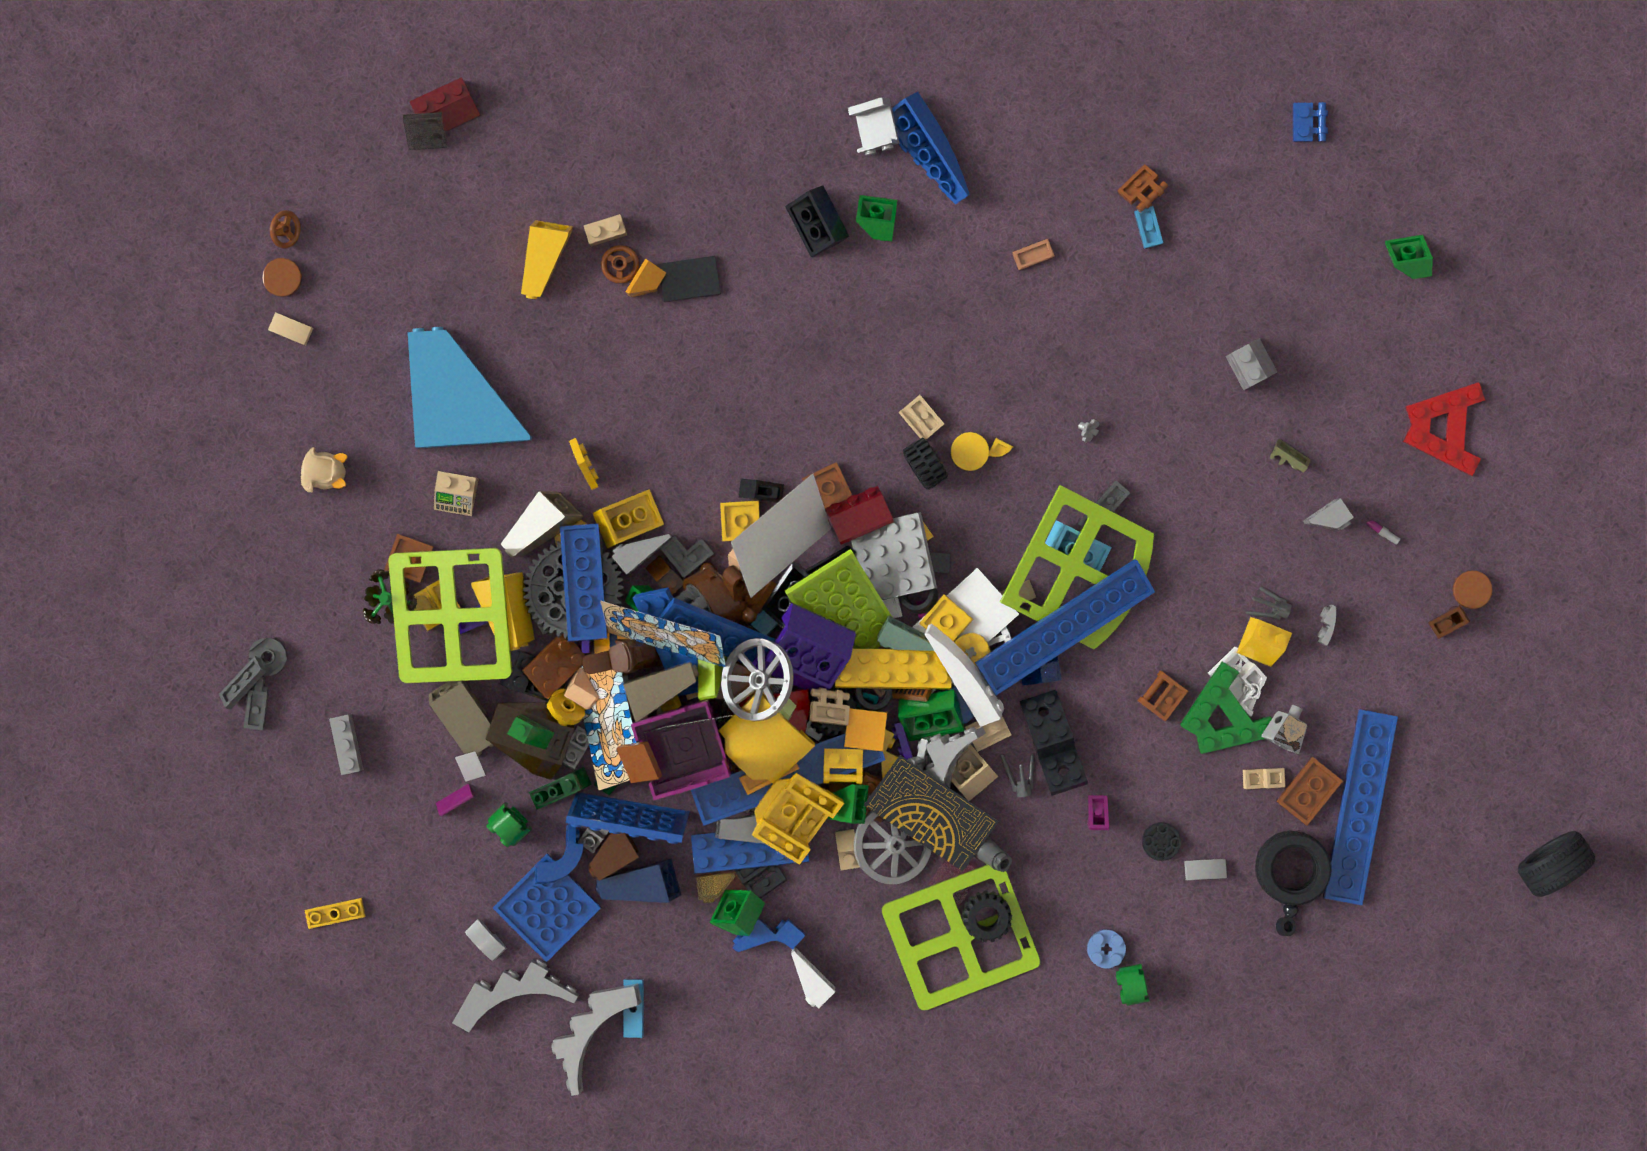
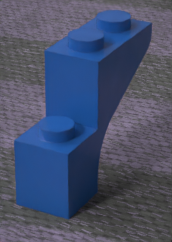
[732,917,805,952]

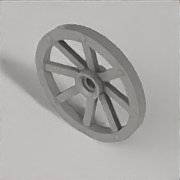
[721,638,793,721]
[854,811,931,884]

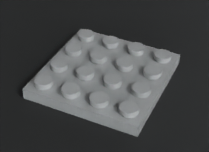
[851,512,937,600]

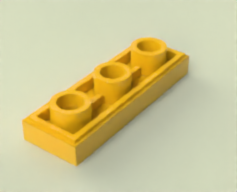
[305,898,366,929]

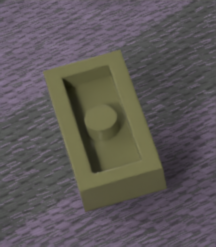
[1270,439,1311,473]

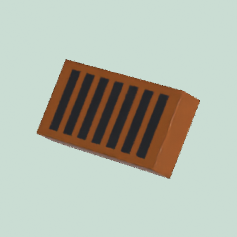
[892,689,933,702]

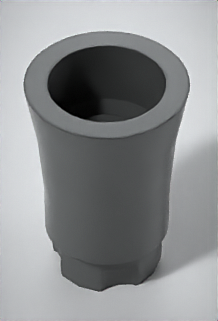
[973,836,1012,872]

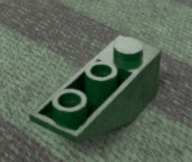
[529,767,592,810]

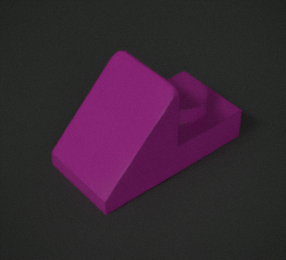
[1087,795,1109,830]

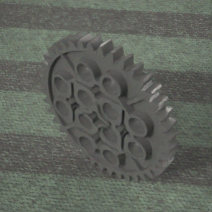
[523,541,625,639]

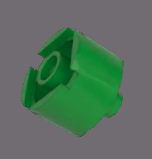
[486,802,532,847]
[1116,963,1150,1006]

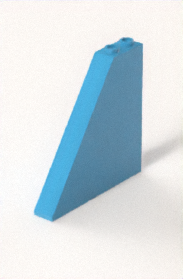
[408,327,532,448]

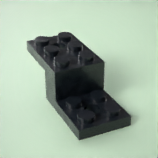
[1020,689,1088,796]

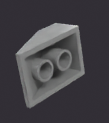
[612,534,673,574]

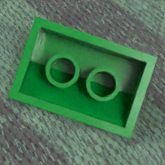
[898,689,965,741]

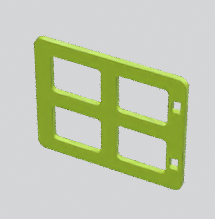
[388,548,512,683]
[882,865,1040,1010]

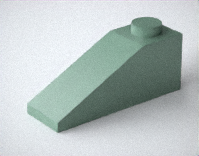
[877,615,934,651]

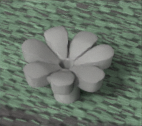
[1078,419,1099,443]

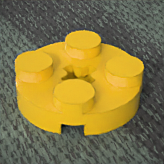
[954,633,991,668]
[547,689,585,726]

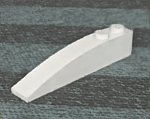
[925,624,1004,727]

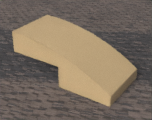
[268,312,313,346]
[1243,768,1285,789]

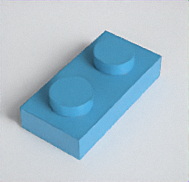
[1134,206,1163,249]

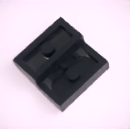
[734,866,787,899]

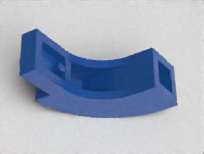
[535,824,583,884]

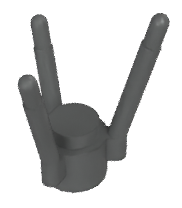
[1246,587,1292,620]
[1000,754,1034,797]

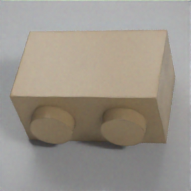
[584,214,627,246]

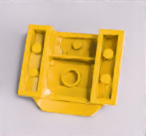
[719,693,815,783]
[752,773,844,865]

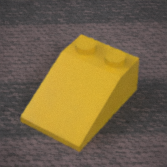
[592,490,664,548]

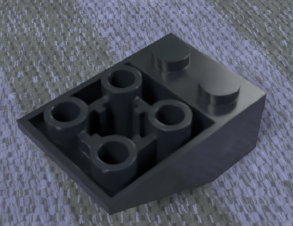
[499,650,566,701]

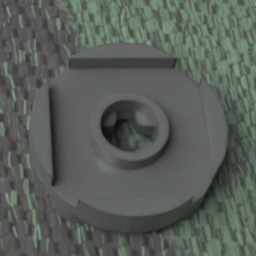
[248,638,288,676]

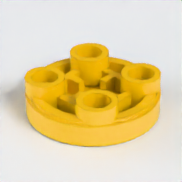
[951,432,989,471]

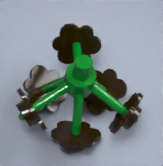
[362,569,417,624]

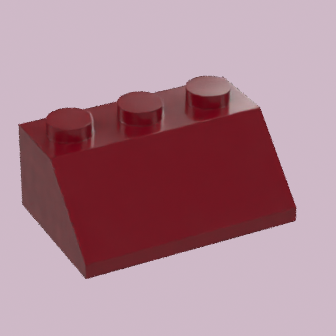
[409,77,481,140]
[825,486,894,545]

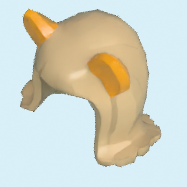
[301,447,347,492]

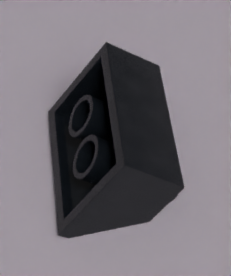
[785,185,850,257]

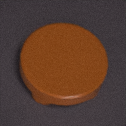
[262,258,302,297]
[1453,571,1492,609]

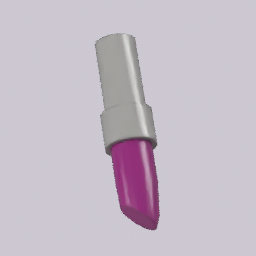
[1366,521,1400,545]

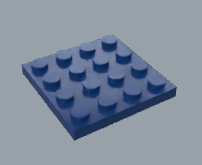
[493,853,601,962]

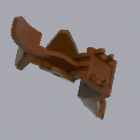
[582,639,663,677]

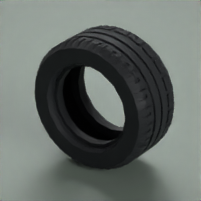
[1255,831,1332,906]
[1518,831,1596,897]

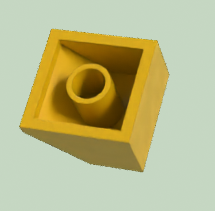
[1236,617,1292,667]

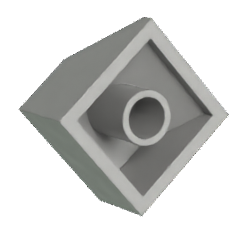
[1303,498,1354,530]

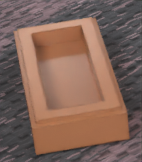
[1012,239,1055,270]

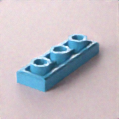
[623,979,644,1038]

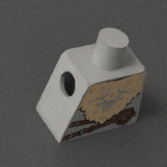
[1261,705,1307,754]

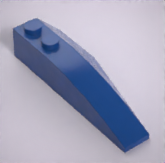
[892,92,970,204]

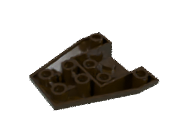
[485,702,575,780]

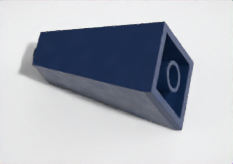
[596,858,681,903]

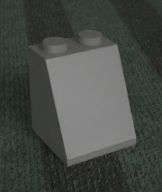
[1225,338,1277,390]

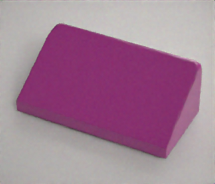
[436,784,475,816]

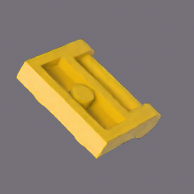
[823,748,863,784]

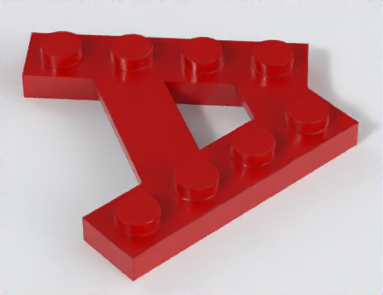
[1403,382,1485,476]

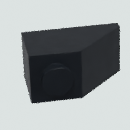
[738,479,784,503]

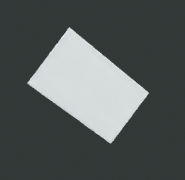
[455,752,486,782]

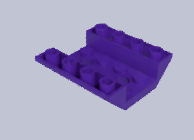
[752,603,856,693]

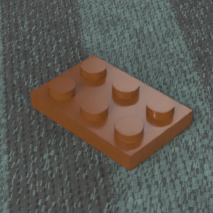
[522,633,585,699]
[1276,757,1343,826]

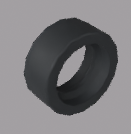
[900,588,938,614]
[855,688,893,712]

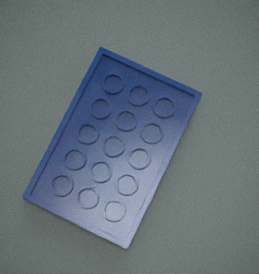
[566,792,690,844]

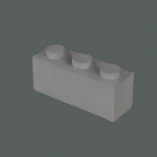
[329,714,364,775]

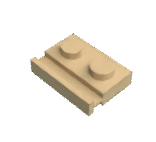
[899,395,944,439]
[965,716,1012,752]

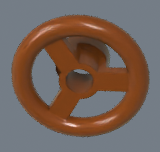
[270,210,301,249]
[601,245,639,283]

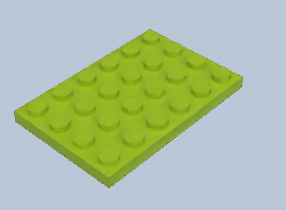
[785,549,892,649]

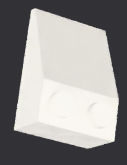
[791,947,835,1008]

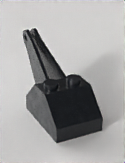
[761,546,856,628]

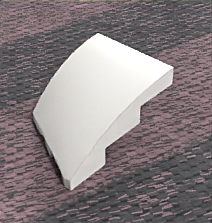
[1208,647,1267,716]

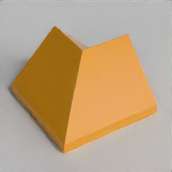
[625,259,666,297]

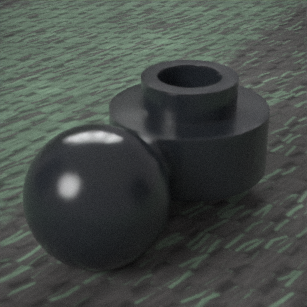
[1276,904,1299,936]

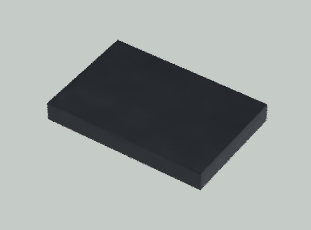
[658,256,721,302]

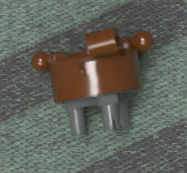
[676,562,757,631]

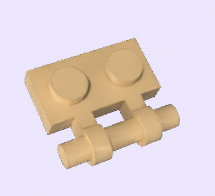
[809,688,850,726]

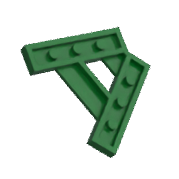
[1180,661,1272,754]

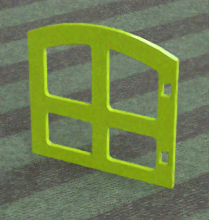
[1000,485,1154,649]

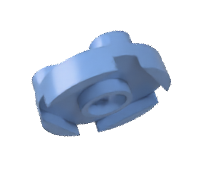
[1087,929,1126,968]

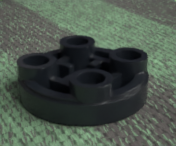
[1142,822,1181,861]

